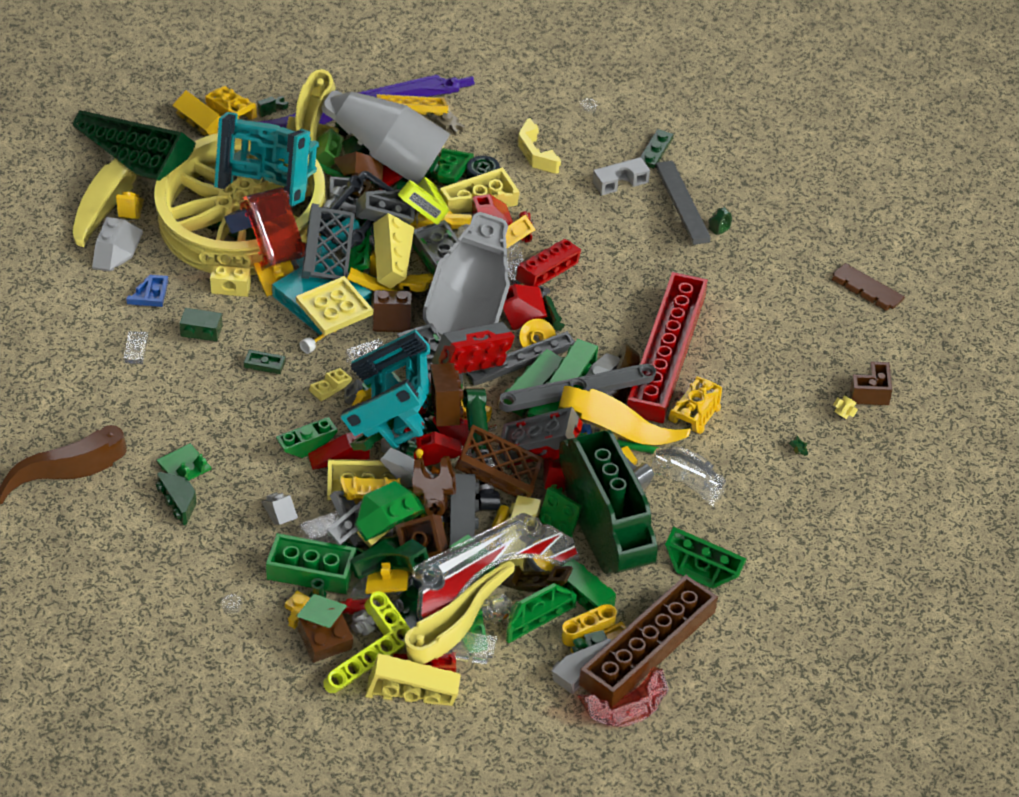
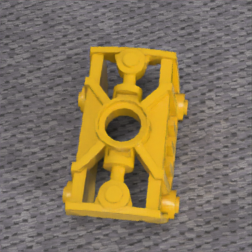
[205,86,258,120]
[668,376,722,434]
[341,476,400,505]

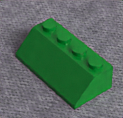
[266,533,356,594]

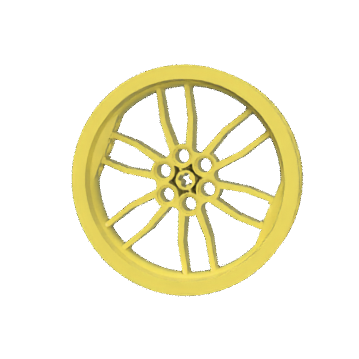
[154,133,326,275]

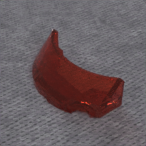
[578,667,669,727]

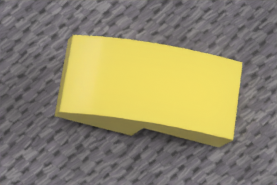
[309,368,352,401]

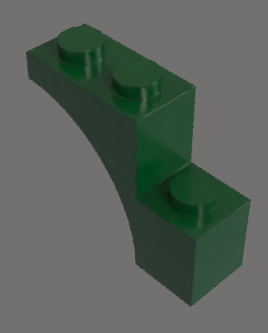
[349,539,431,580]

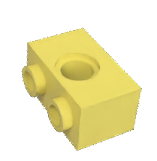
[210,265,251,297]

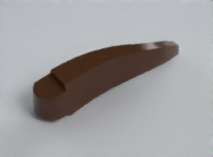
[0,425,127,504]

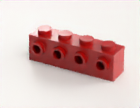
[516,239,581,287]

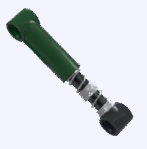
[462,388,500,511]

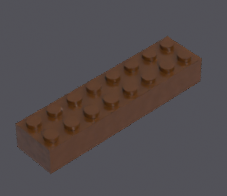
[579,575,718,708]

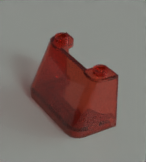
[238,187,306,271]

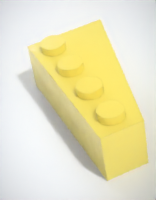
[373,213,414,289]
[365,654,461,706]

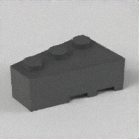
[356,189,415,225]

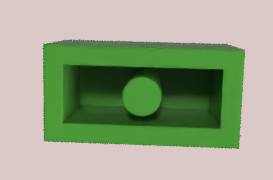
[316,128,344,167]

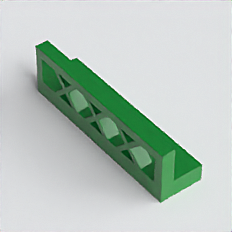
[348,219,373,273]

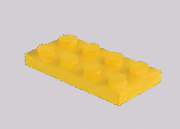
[376,94,448,115]

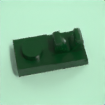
[543,295,565,331]

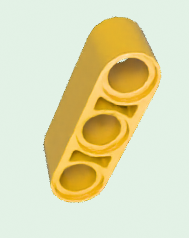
[561,604,616,647]

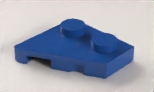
[126,275,168,307]

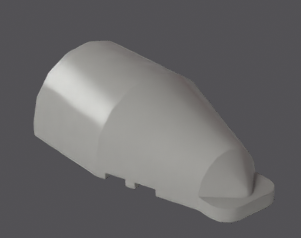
[321,91,450,185]
[423,212,510,337]

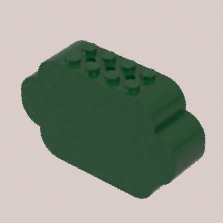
[559,429,657,574]

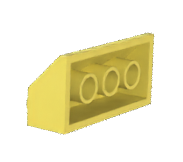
[327,459,402,500]

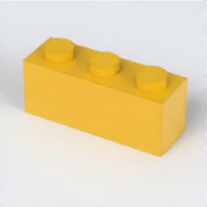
[173,90,221,136]

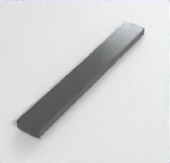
[656,161,711,245]

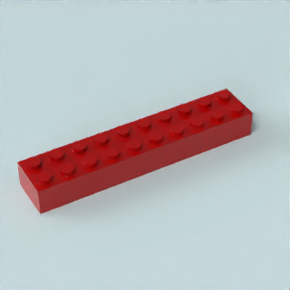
[627,272,708,424]

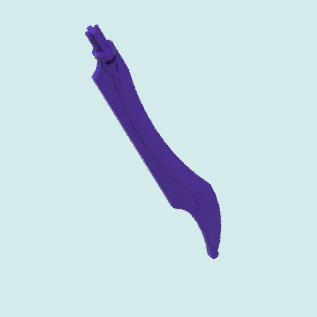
[253,74,475,128]

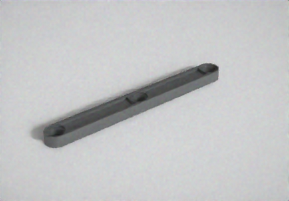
[498,364,656,412]

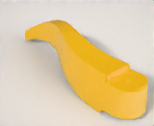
[559,386,691,445]

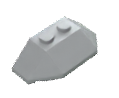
[92,217,143,272]

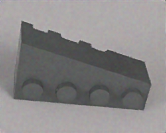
[450,474,479,546]

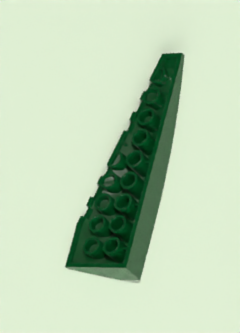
[72,110,196,181]

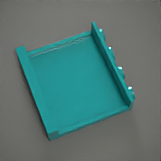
[272,254,372,335]

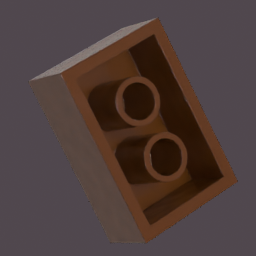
[430,363,463,426]

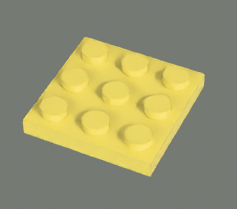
[296,276,373,336]

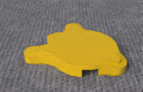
[396,274,433,292]

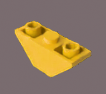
[116,192,144,219]

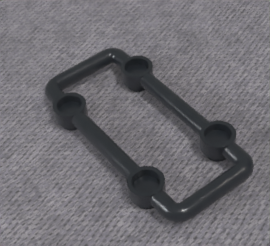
[319,171,394,250]

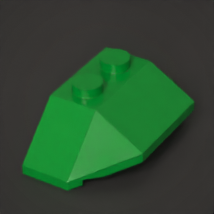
[355,481,426,542]
[665,526,747,589]
[506,583,577,644]

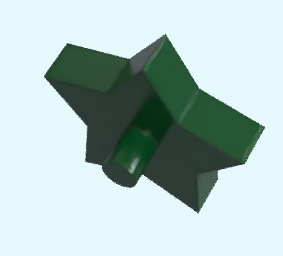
[789,436,809,456]

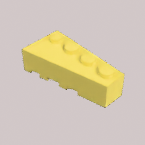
[440,168,520,214]

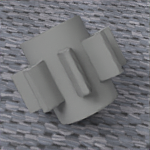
[350,609,376,636]

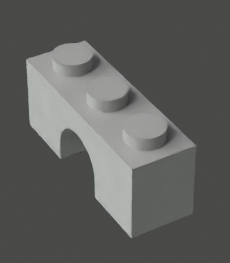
[592,157,650,196]

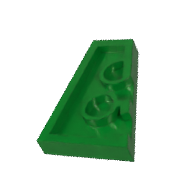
[438,148,474,185]

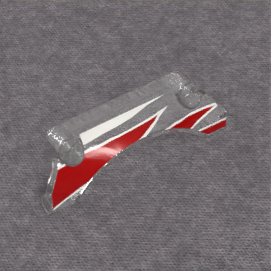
[412,513,579,623]

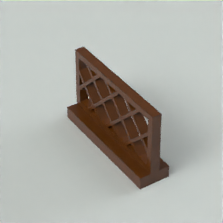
[454,425,544,498]

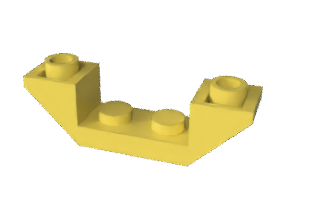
[518,118,561,174]

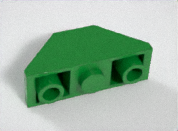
[276,417,338,458]

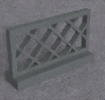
[301,203,355,280]

